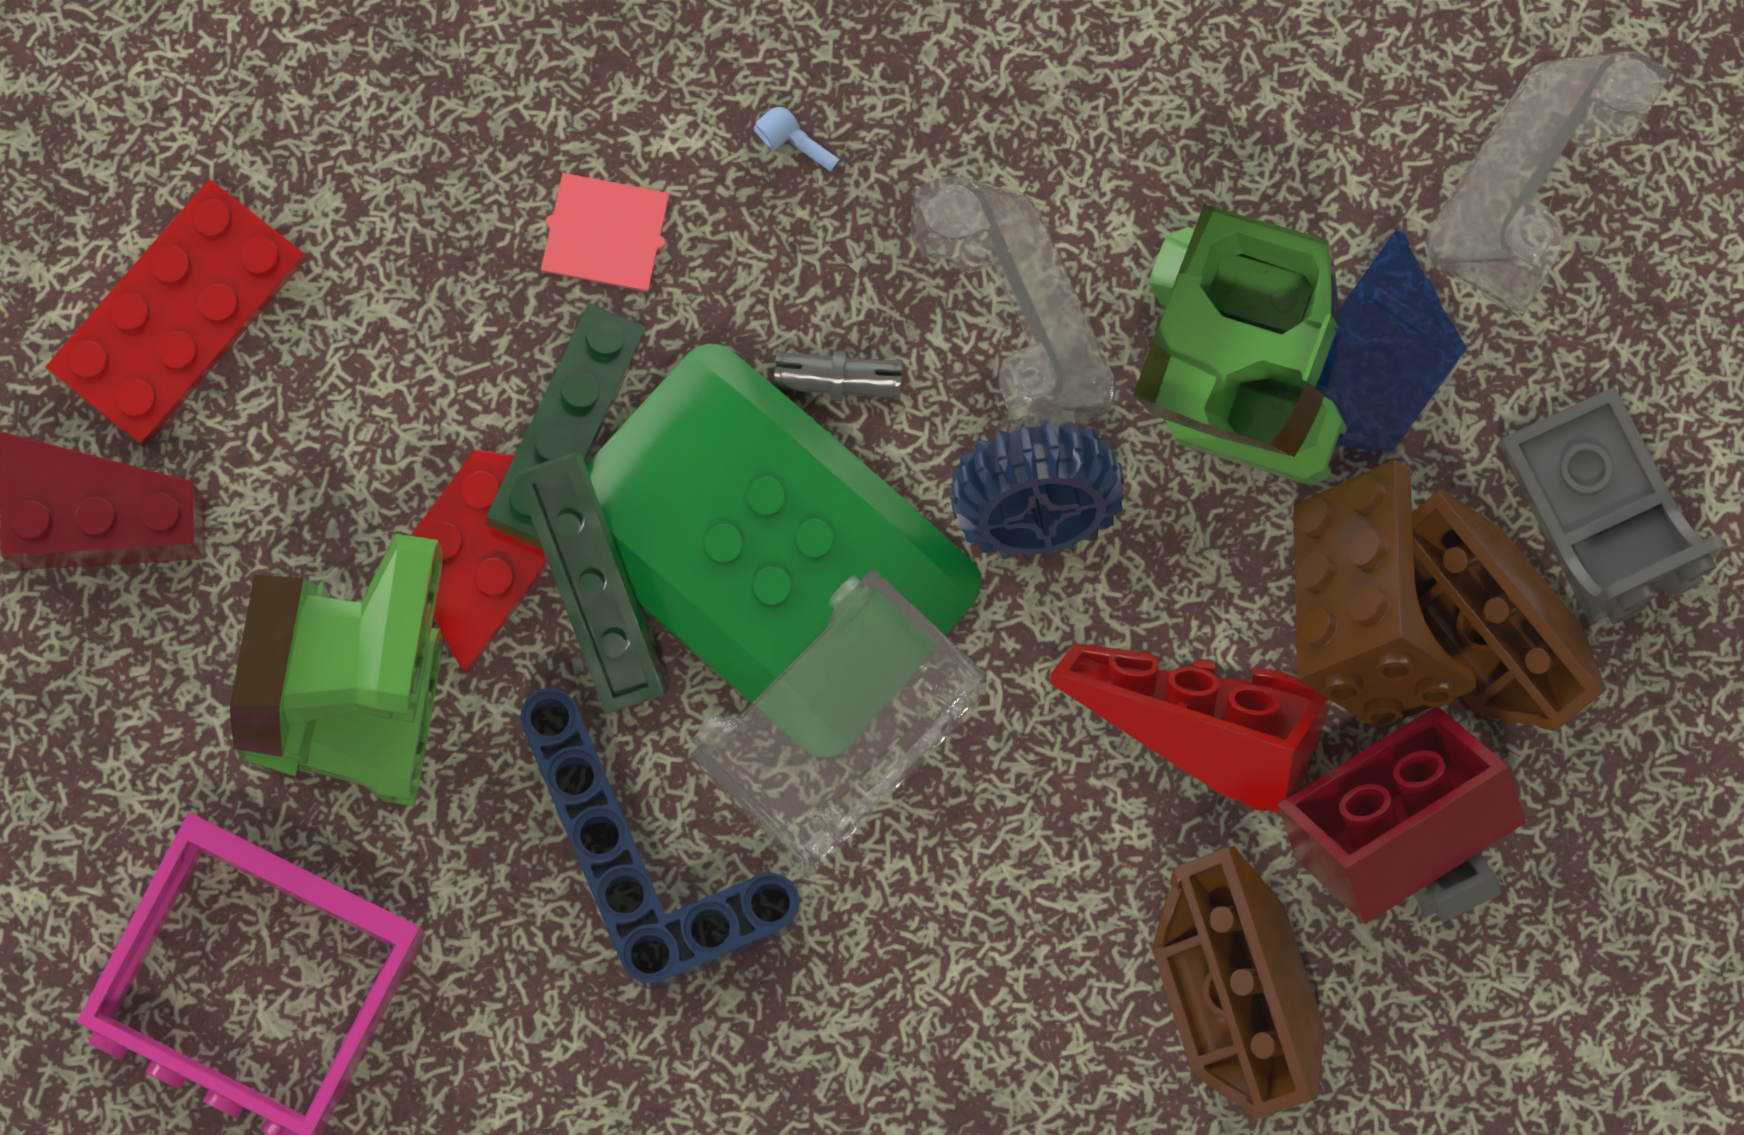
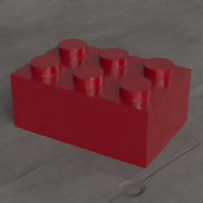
[1277,707,1526,924]

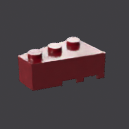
[0,431,205,571]

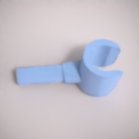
[754,107,839,172]

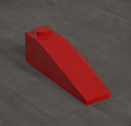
[1050,643,1332,814]

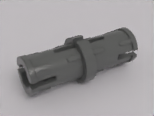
[774,350,903,401]

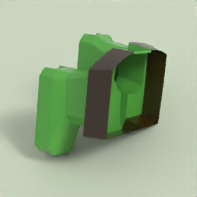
[1133,204,1347,486]
[230,534,444,807]

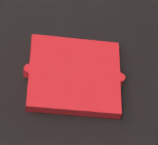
[541,173,670,292]

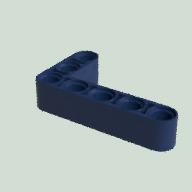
[520,688,801,990]

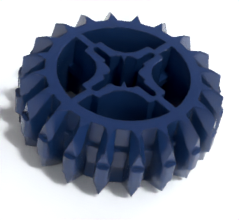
[951,420,1124,561]

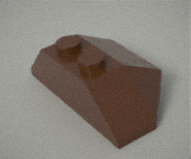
[1412,489,1607,731]
[1152,846,1325,1119]

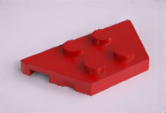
[410,450,549,673]

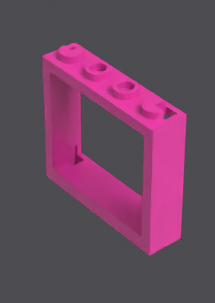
[76,812,426,1135]

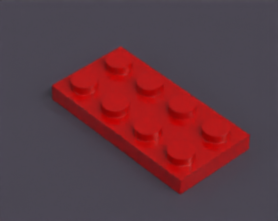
[45,178,307,448]

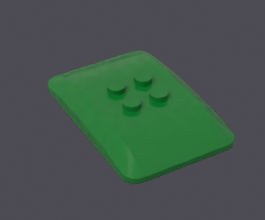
[586,343,981,758]

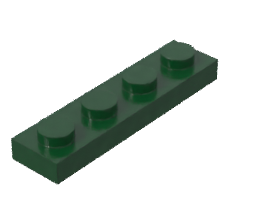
[485,302,646,550]
[515,451,669,714]

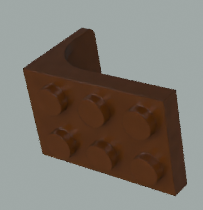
[1293,459,1476,727]

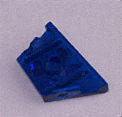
[1276,229,1467,454]

